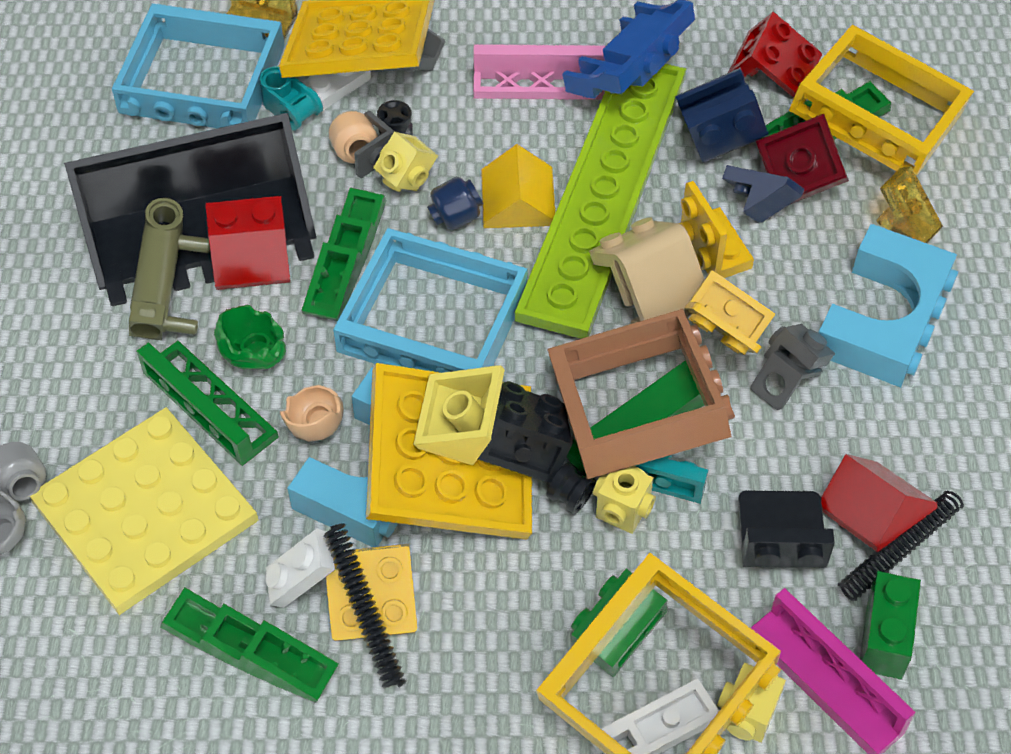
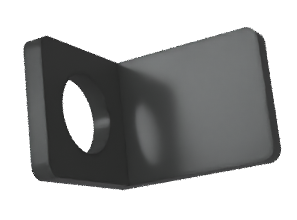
[354,110,394,178]
[751,350,823,410]

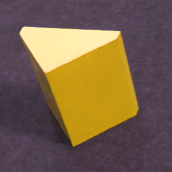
[481,144,556,228]

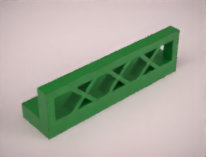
[136,340,279,466]

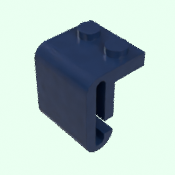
[675,68,769,163]

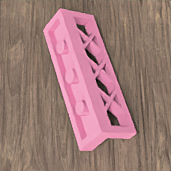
[473,44,606,100]

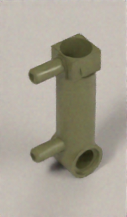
[129,198,210,340]

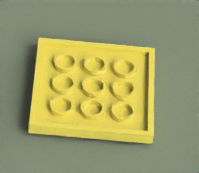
[30,407,259,615]

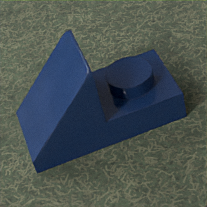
[722,165,805,223]

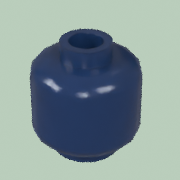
[427,176,483,231]

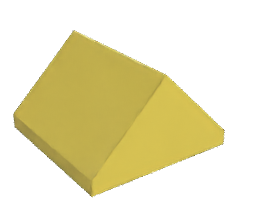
[414,365,505,465]

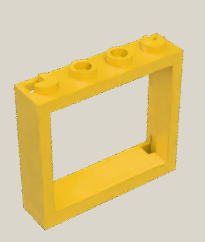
[789,24,974,181]
[536,553,781,754]

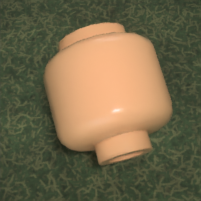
[329,111,378,164]

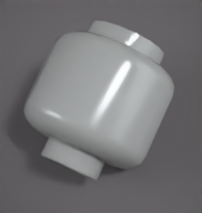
[0,442,46,502]

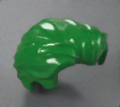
[214,305,286,370]

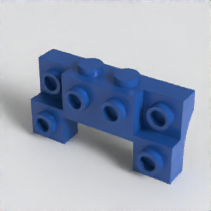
[562,0,695,99]

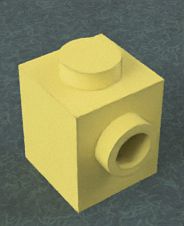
[717,662,786,743]

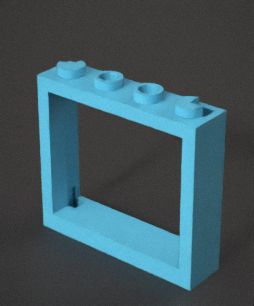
[112,3,285,128]
[333,228,528,373]

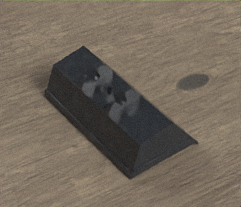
[64,113,317,306]

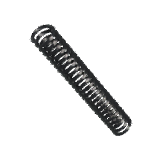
[838,490,964,601]
[323,523,407,688]

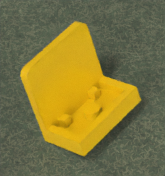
[684,270,775,355]

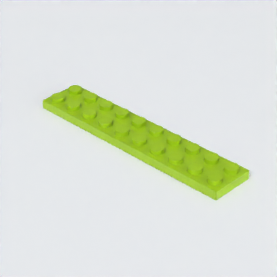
[515,64,687,339]

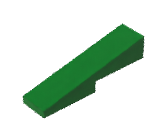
[566,360,704,476]

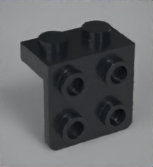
[738,490,835,568]

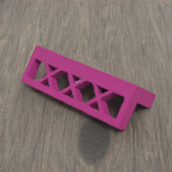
[751,588,916,754]

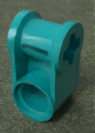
[260,66,324,131]

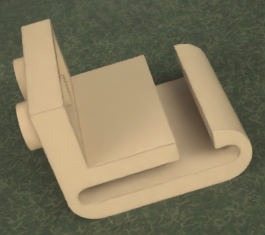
[589,217,704,324]

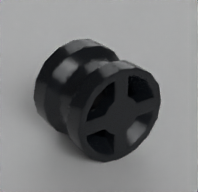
[377,100,413,136]
[546,462,597,515]

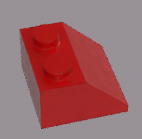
[206,196,291,290]

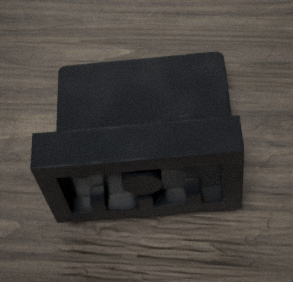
[478,381,573,483]

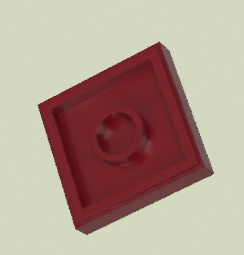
[756,114,849,205]

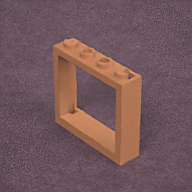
[547,309,735,479]

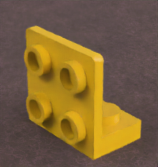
[679,181,754,278]
[326,543,417,641]

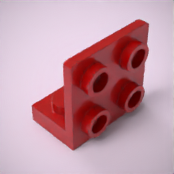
[728,11,822,98]

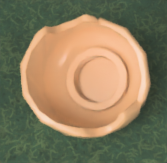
[280,385,344,442]

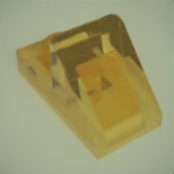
[876,166,943,243]

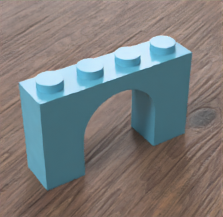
[819,224,959,388]
[287,368,397,547]

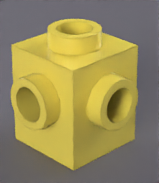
[373,132,438,192]
[593,466,656,534]

